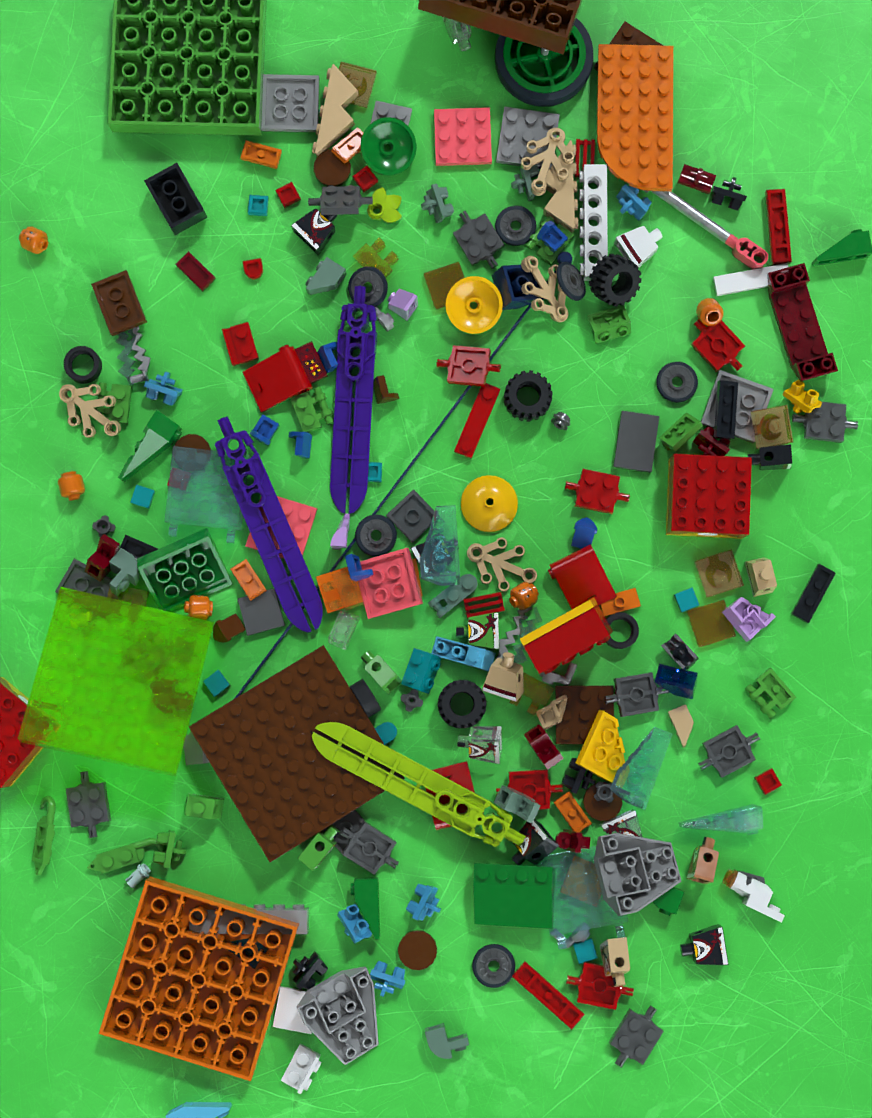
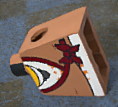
[687,837,719,884]

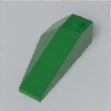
[118,410,182,482]

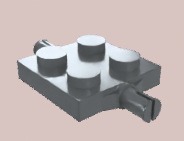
[308,185,373,215]
[453,211,504,269]
[792,402,858,443]
[604,672,669,717]
[698,725,760,778]
[66,771,111,838]
[340,821,399,875]
[609,1005,664,1068]

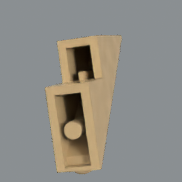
[312,64,359,156]
[543,140,578,233]

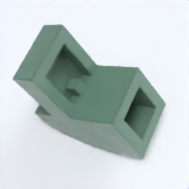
[109,548,140,596]
[494,785,541,823]
[425,1023,469,1059]

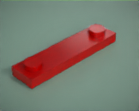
[765,189,792,265]
[454,383,501,459]
[512,961,585,1030]

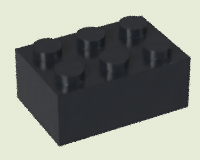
[144,163,208,235]

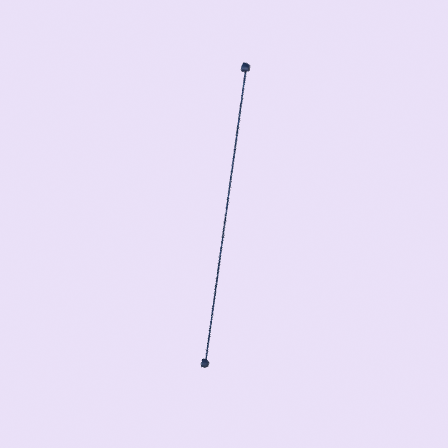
[234,252,572,699]

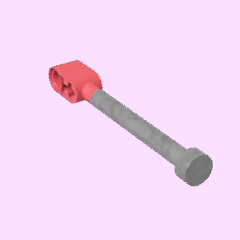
[643,190,768,270]

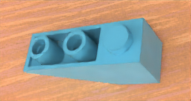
[431,636,496,671]
[166,1102,232,1118]

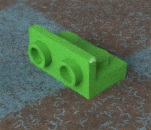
[588,305,631,343]
[659,412,703,452]

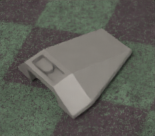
[594,833,681,916]
[297,967,379,1065]

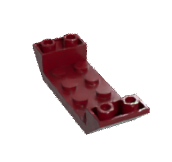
[767,263,838,382]

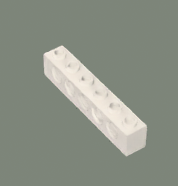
[579,164,608,281]

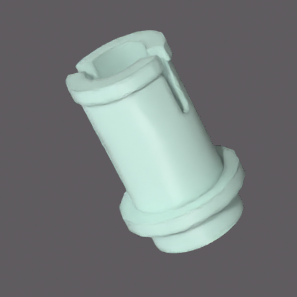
[125,863,151,888]

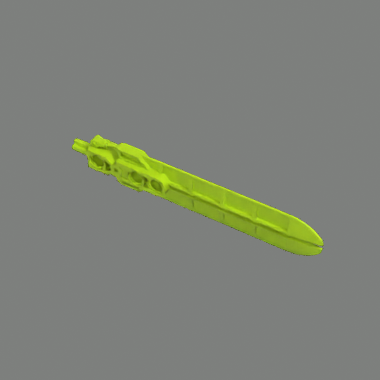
[312,722,526,847]

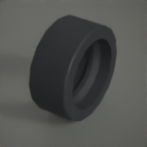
[64,346,102,384]
[606,612,639,649]
[350,679,381,718]

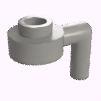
[357,307,395,332]
[540,662,577,685]
[550,922,590,948]

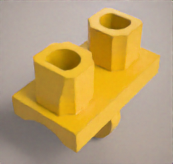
[783,380,822,414]

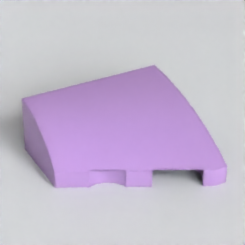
[330,513,350,550]
[722,597,776,642]

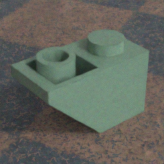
[305,257,347,295]

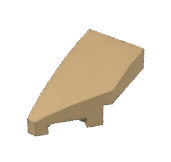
[536,695,567,730]
[668,704,694,748]

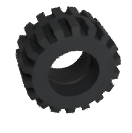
[589,254,642,306]
[504,370,553,422]
[438,680,486,728]

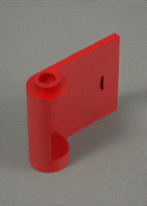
[243,345,313,413]
[548,544,617,609]
[425,761,484,830]

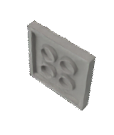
[261,74,320,132]
[496,107,560,169]
[701,370,773,443]

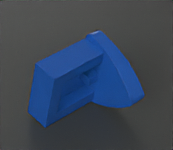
[537,221,568,252]
[317,342,338,373]
[249,415,279,445]
[289,431,312,458]
[571,517,598,548]
[345,554,374,581]

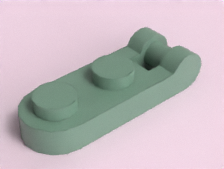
[428,574,478,618]

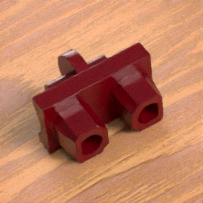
[678,164,716,194]
[693,426,730,456]
[555,829,590,853]

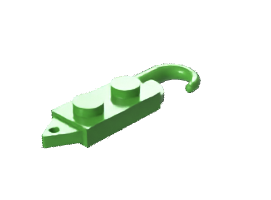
[32,796,56,875]
[87,838,164,874]

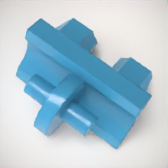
[616,184,652,221]
[144,372,183,406]
[406,884,441,921]
[337,904,372,944]
[370,961,406,997]

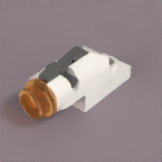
[723,869,785,923]

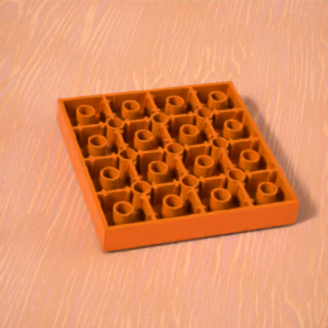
[99,876,299,1081]

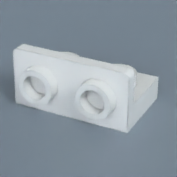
[281,1043,322,1095]

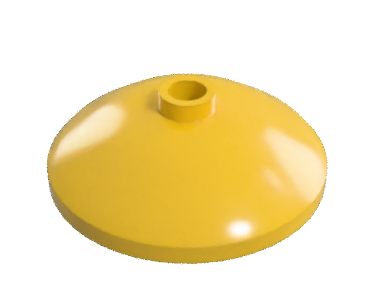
[446,276,503,334]
[461,475,518,532]

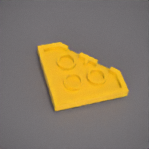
[575,710,629,788]

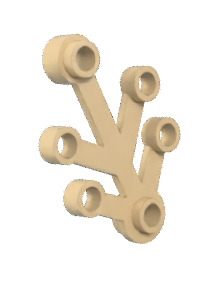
[521,128,574,196]
[521,256,568,322]
[59,384,121,438]
[467,537,537,592]

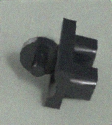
[711,177,747,211]
[661,633,699,671]
[561,758,596,794]
[293,951,328,990]

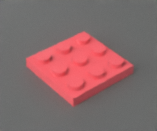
[434,107,492,166]
[245,496,318,558]
[358,548,423,619]

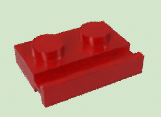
[222,322,259,366]

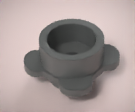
[551,412,570,430]
[92,515,116,537]
[401,689,423,712]
[594,782,615,803]

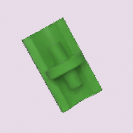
[153,830,187,868]

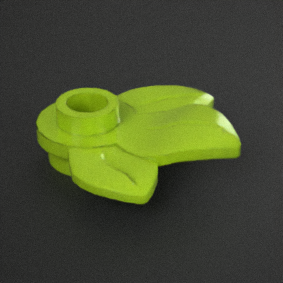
[367,187,402,223]

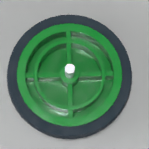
[495,18,593,107]

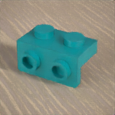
[401,648,441,694]

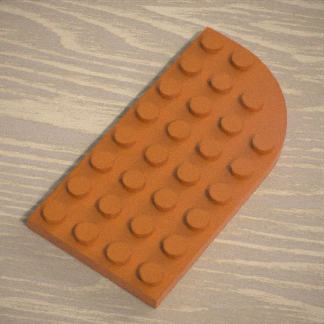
[597,44,674,192]

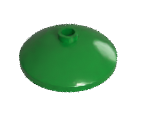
[360,117,417,176]

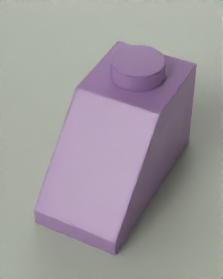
[388,289,418,321]

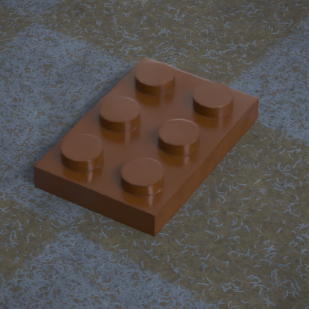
[91,270,147,336]

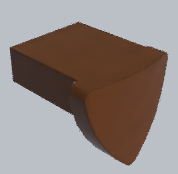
[373,375,400,404]
[213,614,246,642]

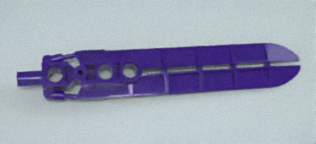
[330,286,377,514]
[215,416,323,633]

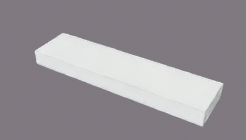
[713,263,788,297]

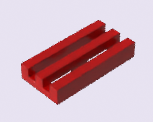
[574,139,595,177]
[463,592,505,618]

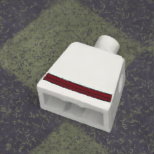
[614,226,663,267]

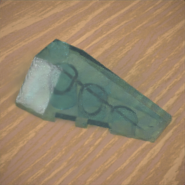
[420,505,460,586]
[610,727,673,810]
[679,804,763,835]

